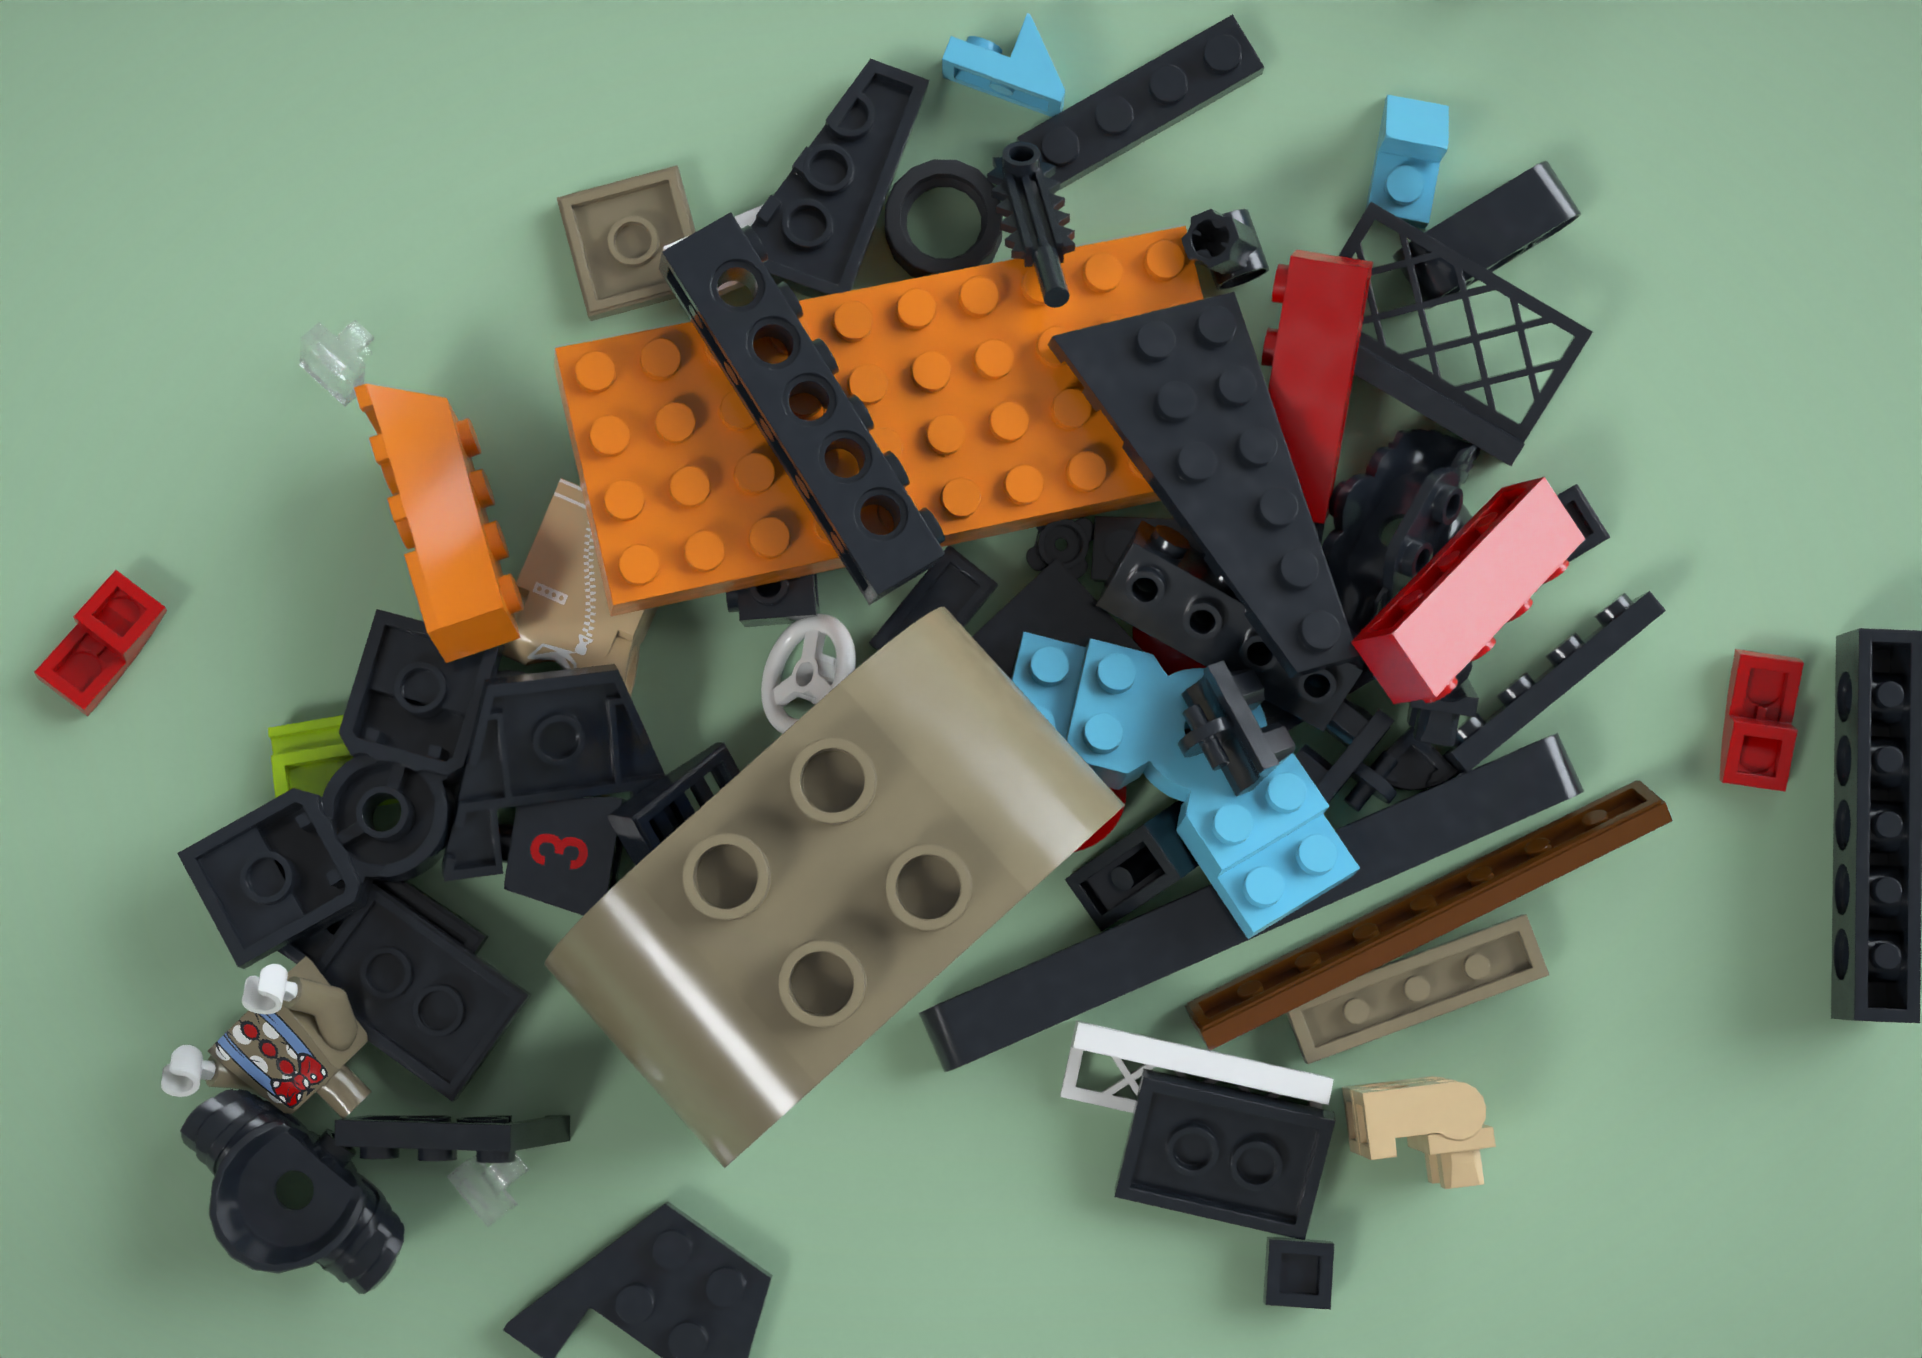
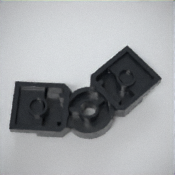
[177,609,505,969]

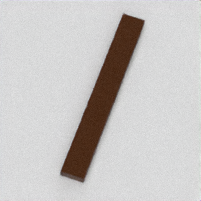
[1185,780,1673,1051]

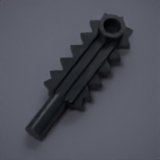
[987,142,1075,308]

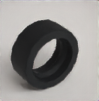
[885,159,1003,278]

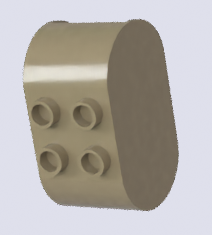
[545,606,1125,1168]

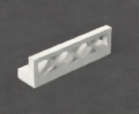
[1060,1021,1334,1113]

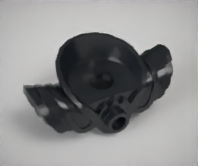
[1322,429,1481,635]
[180,1089,405,1294]

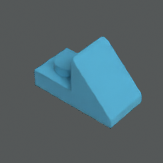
[942,13,1065,117]
[1365,95,1449,229]

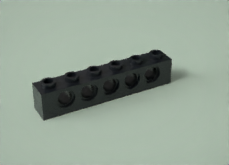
[659,212,945,605]
[1831,628,1922,1023]

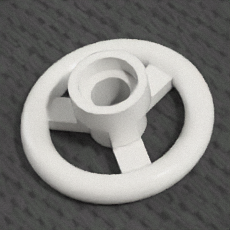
[761,614,856,734]

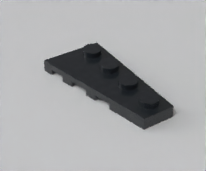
[751,58,929,298]

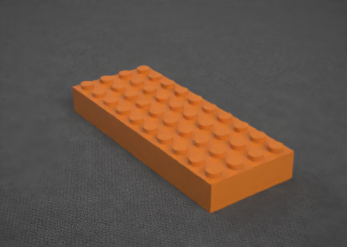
[554,226,1204,617]

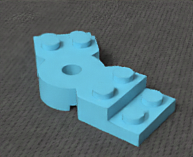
[1011,632,1360,939]

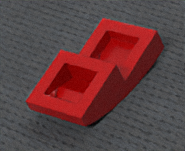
[34,570,167,717]
[1719,649,1804,792]

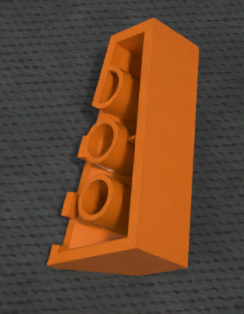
[354,383,524,663]

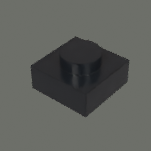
[1263,1237,1334,1310]

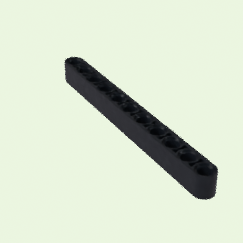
[919,733,1584,1072]

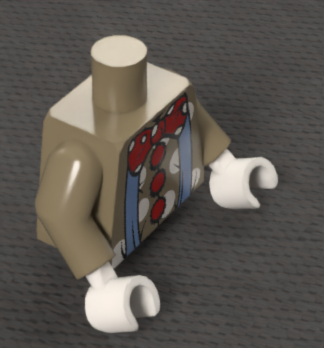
[161,956,372,1119]

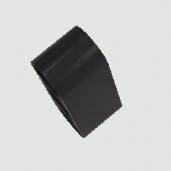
[1393,161,1581,310]

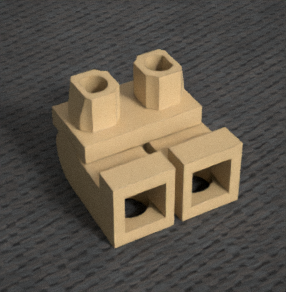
[1342,1076,1496,1189]

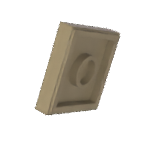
[557,165,696,321]

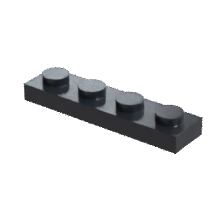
[1017,14,1264,190]
[1442,591,1666,776]

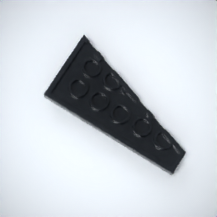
[1048,292,1359,679]

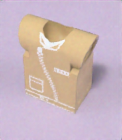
[502,478,658,697]

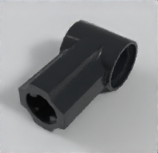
[1181,209,1269,290]

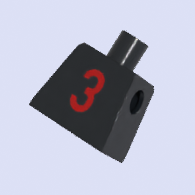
[498,797,627,916]

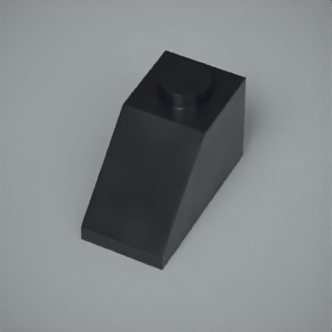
[1065,800,1199,932]

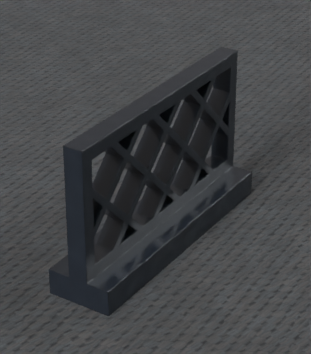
[1339,202,1593,466]

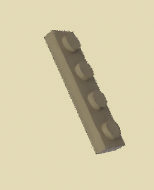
[1286,914,1549,1064]

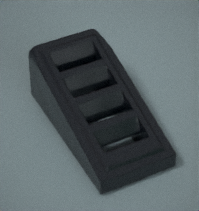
[608,742,740,865]

